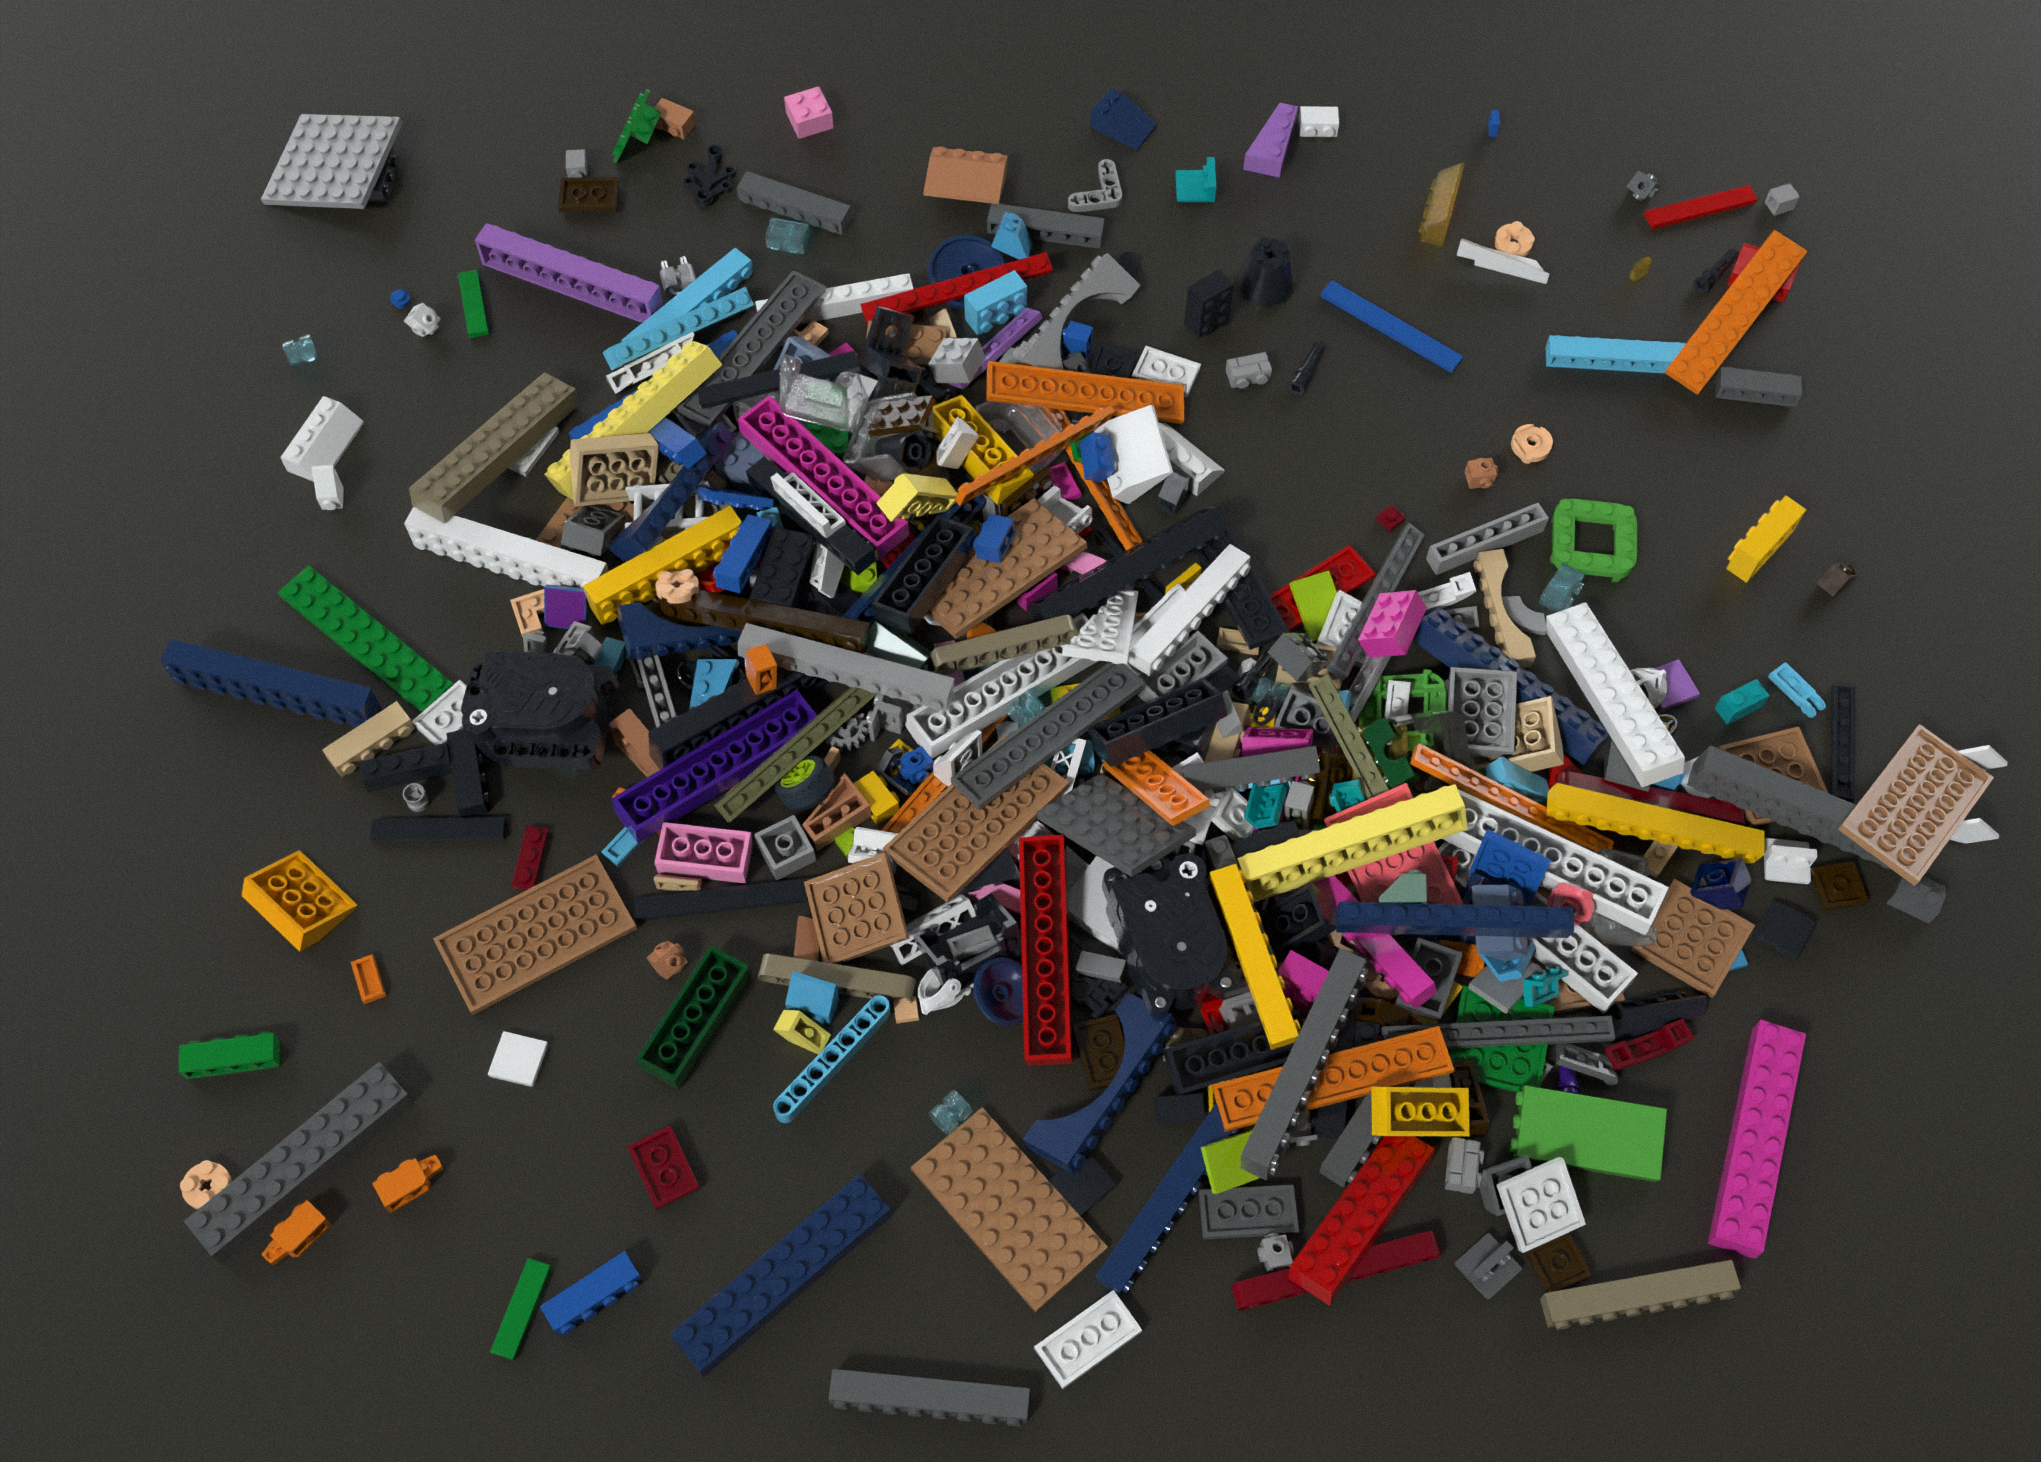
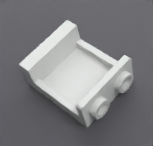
[1037,486,1093,534]

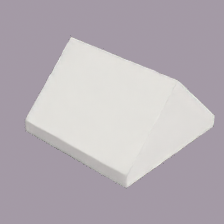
[936,417,979,469]

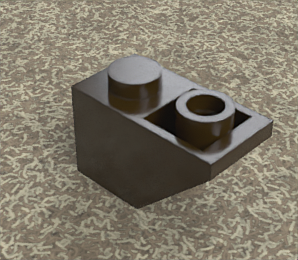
[1817,562,1859,596]
[1355,997,1411,1032]

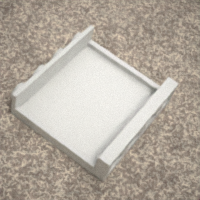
[1068,856,1138,957]

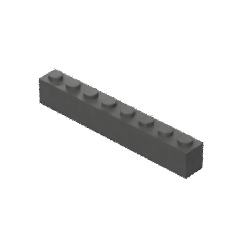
[828,1369,1030,1427]

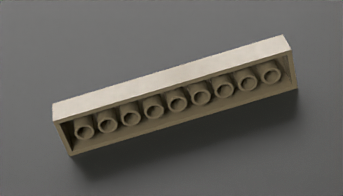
[409,372,578,524]

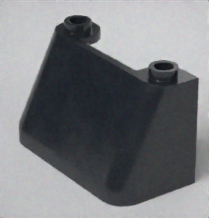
[913,893,1022,990]

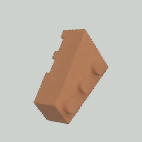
[609,708,660,777]

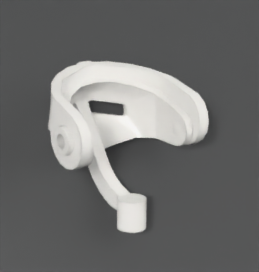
[1630,667,1667,709]
[918,969,971,1015]

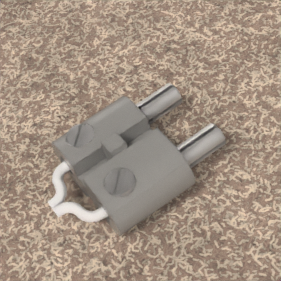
[660,256,696,295]

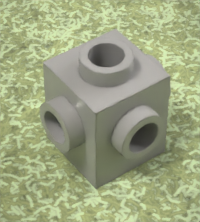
[1257,1233,1294,1273]

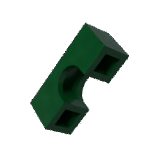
[1362,717,1421,789]

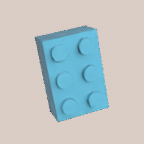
[964,270,1027,336]

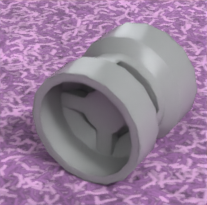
[403,783,429,812]

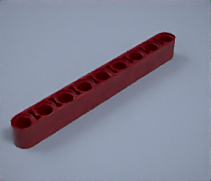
[1555,771,1745,826]
[1231,1231,1442,1311]

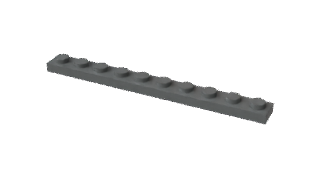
[1326,523,1424,681]
[1381,1016,1615,1049]

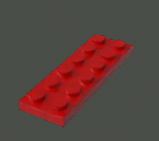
[1269,545,1376,633]

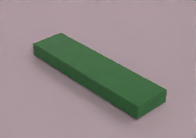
[458,270,489,338]
[490,1258,552,1361]

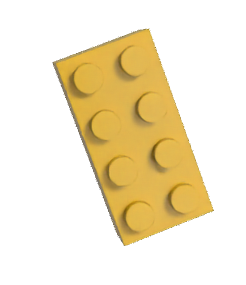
[1726,496,1806,583]
[1371,1087,1469,1136]

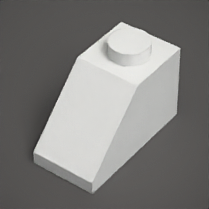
[312,465,344,510]

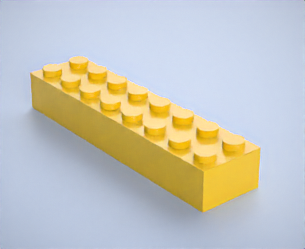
[583,506,742,625]

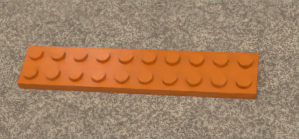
[1664,230,1807,395]
[986,361,1184,424]
[1212,1026,1454,1132]

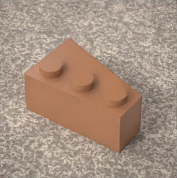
[802,773,871,852]

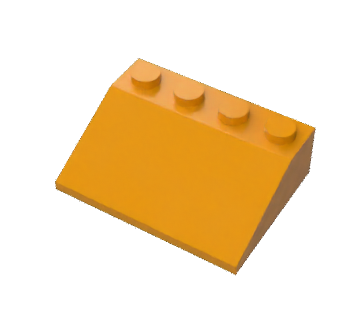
[242,850,358,952]

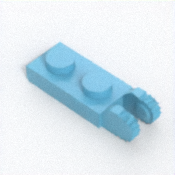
[1768,663,1826,718]

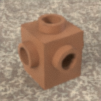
[1465,458,1498,489]
[647,940,687,980]

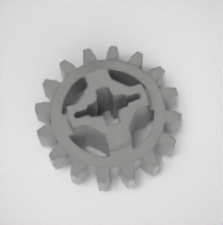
[825,711,868,752]

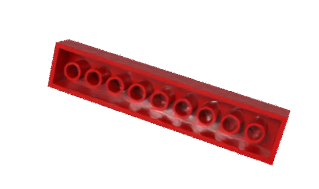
[1019,835,1074,1066]

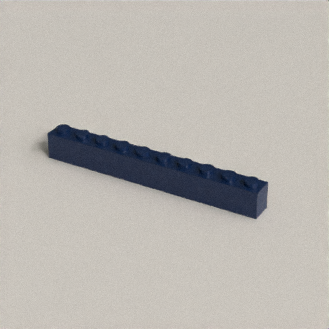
[842,495,986,627]
[1335,902,1575,938]
[1095,1103,1241,1296]

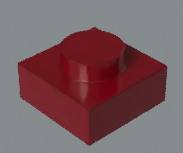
[1376,504,1406,532]

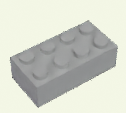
[1137,631,1228,703]

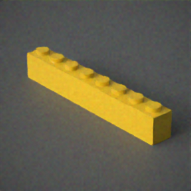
[1210,864,1301,1050]

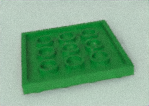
[1449,985,1555,1093]

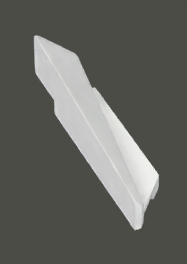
[1457,239,1549,284]
[606,332,694,394]
[809,540,845,598]

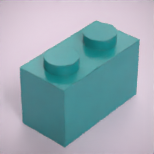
[1715,679,1769,725]

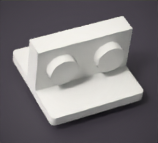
[848,827,897,874]
[1764,838,1817,884]

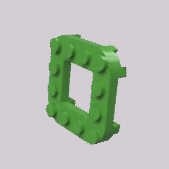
[1550,499,1637,582]
[1358,670,1447,756]

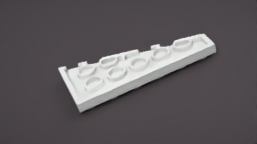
[1062,589,1138,664]

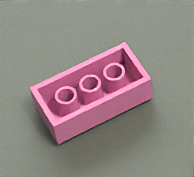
[654,822,753,883]

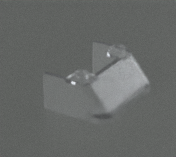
[843,392,917,481]
[976,401,1066,475]

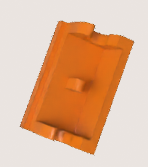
[1439,940,1484,977]

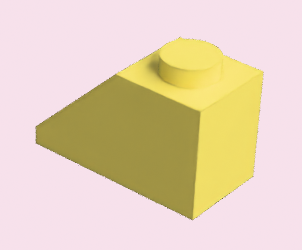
[773,1010,831,1055]

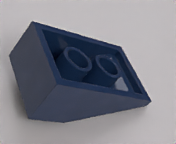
[1090,88,1157,151]

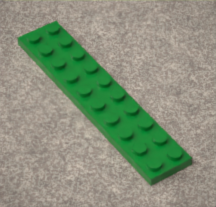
[277,565,454,713]

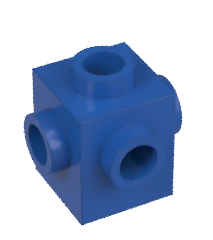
[899,746,934,785]

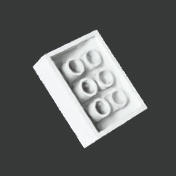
[1094,405,1173,504]

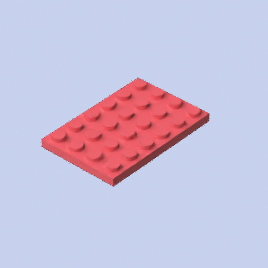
[1324,783,1464,937]

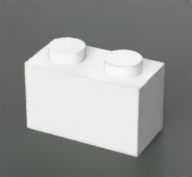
[1299,106,1339,137]

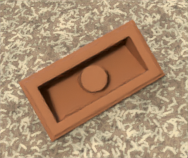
[794,916,820,961]

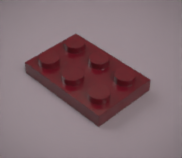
[627,1125,700,1211]

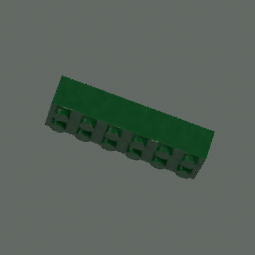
[636,945,752,1090]

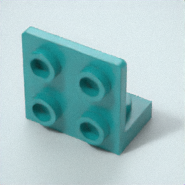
[1175,157,1216,202]

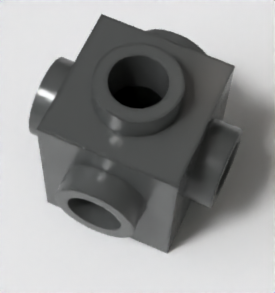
[1626,171,1661,202]
[1061,352,1091,373]

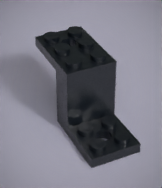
[859,306,923,419]

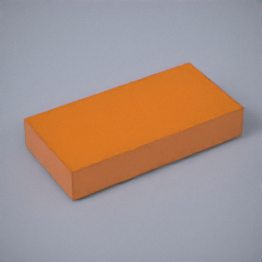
[351,954,386,1004]

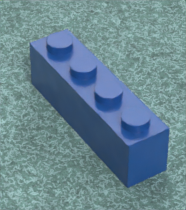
[648,417,707,469]
[713,514,772,593]
[540,1251,643,1336]

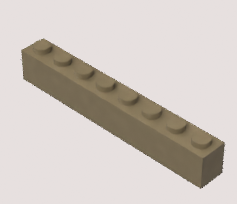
[1540,1260,1741,1330]

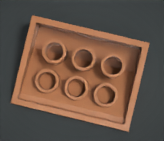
[923,147,1008,204]

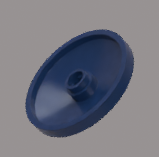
[928,235,1005,310]

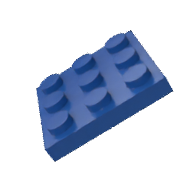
[695,486,773,510]
[1468,829,1551,905]

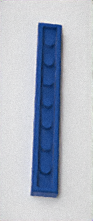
[1320,280,1464,373]

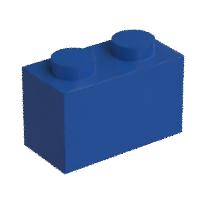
[1061,320,1093,361]
[1080,432,1115,482]
[973,514,1016,563]

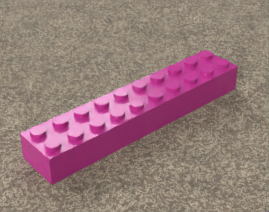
[738,396,909,560]
[1708,1020,1806,1259]

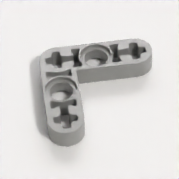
[1068,159,1122,213]

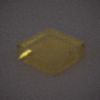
[1629,256,1653,281]

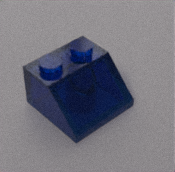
[1690,858,1752,910]

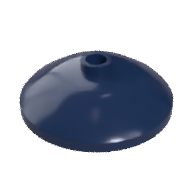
[973,957,1023,1026]

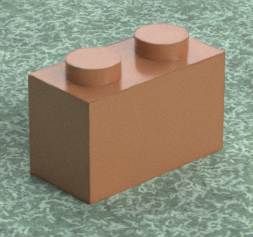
[654,98,696,139]

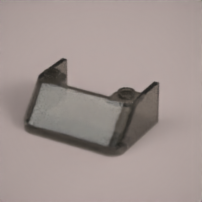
[1390,711,1472,798]

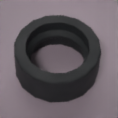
[1301,940,1336,971]

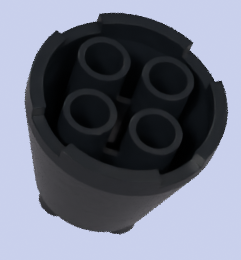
[1237,237,1296,307]

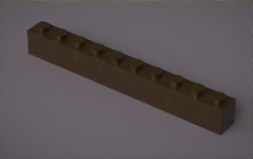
[660,587,870,654]

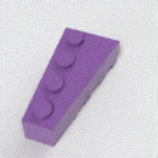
[1243,103,1298,178]

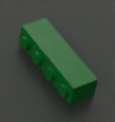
[179,1032,280,1079]

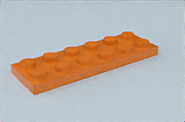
[1103,750,1211,826]

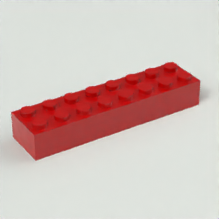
[1289,1136,1434,1306]

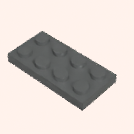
[1198,1185,1299,1239]

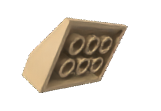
[570,433,659,507]
[1470,696,1564,776]

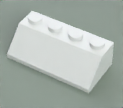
[280,396,364,482]
[1159,423,1225,496]

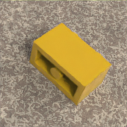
[853,771,900,825]

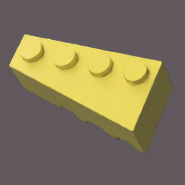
[876,473,958,522]

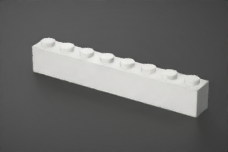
[755,273,913,324]
[1129,544,1251,676]

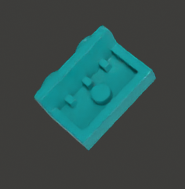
[1329,779,1368,813]
[1244,782,1287,829]
[1523,966,1569,1007]

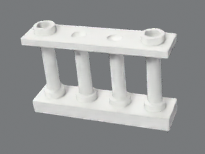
[625,480,710,538]

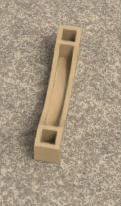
[1474,549,1536,668]

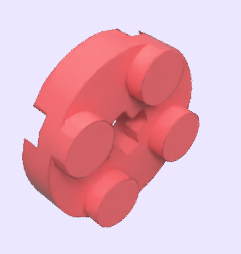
[1547,883,1595,925]

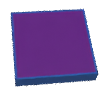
[544,584,588,629]

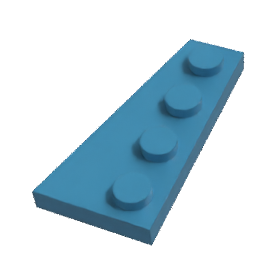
[689,659,740,709]

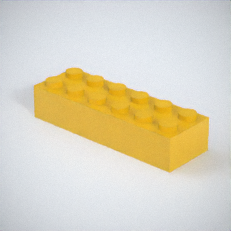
[933,395,1034,505]

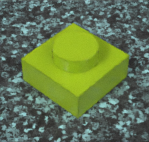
[835,827,855,859]

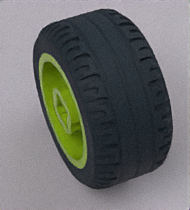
[775,756,835,811]

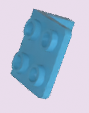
[1478,940,1536,982]

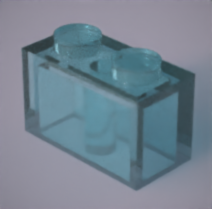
[765,218,810,254]
[1539,563,1585,613]

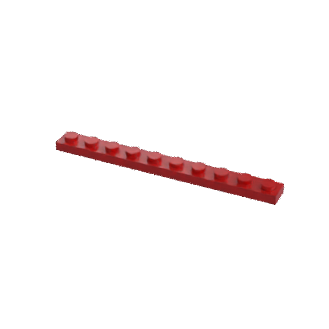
[860,252,1053,325]

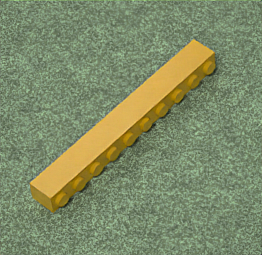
[1547,783,1764,864]

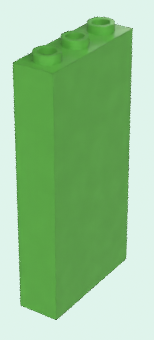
[1510,1086,1667,1182]

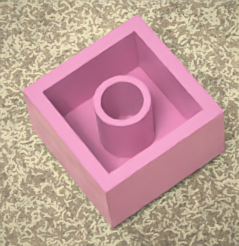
[784,86,834,139]

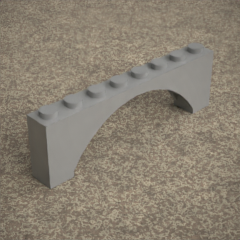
[1015,253,1140,370]

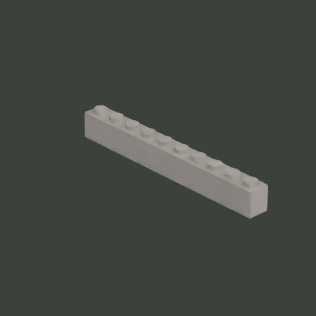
[738,623,954,711]

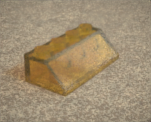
[1419,163,1465,246]

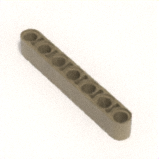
[931,615,1079,675]
[758,954,916,1003]

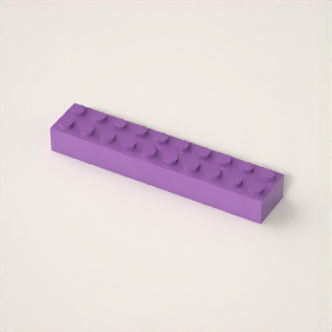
[475,223,664,323]

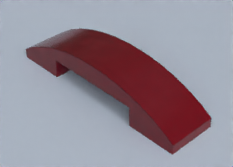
[1604,1019,1695,1070]

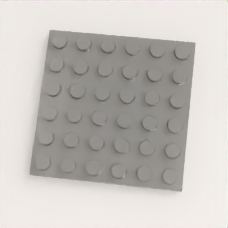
[261,114,403,209]

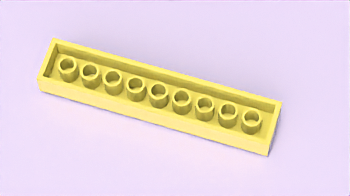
[544,341,722,500]
[1238,784,1468,902]

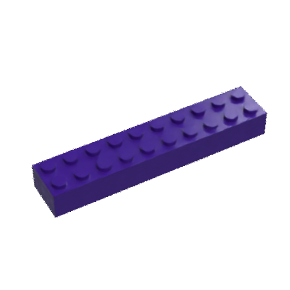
[611,690,817,843]

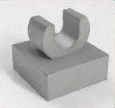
[523,630,547,654]

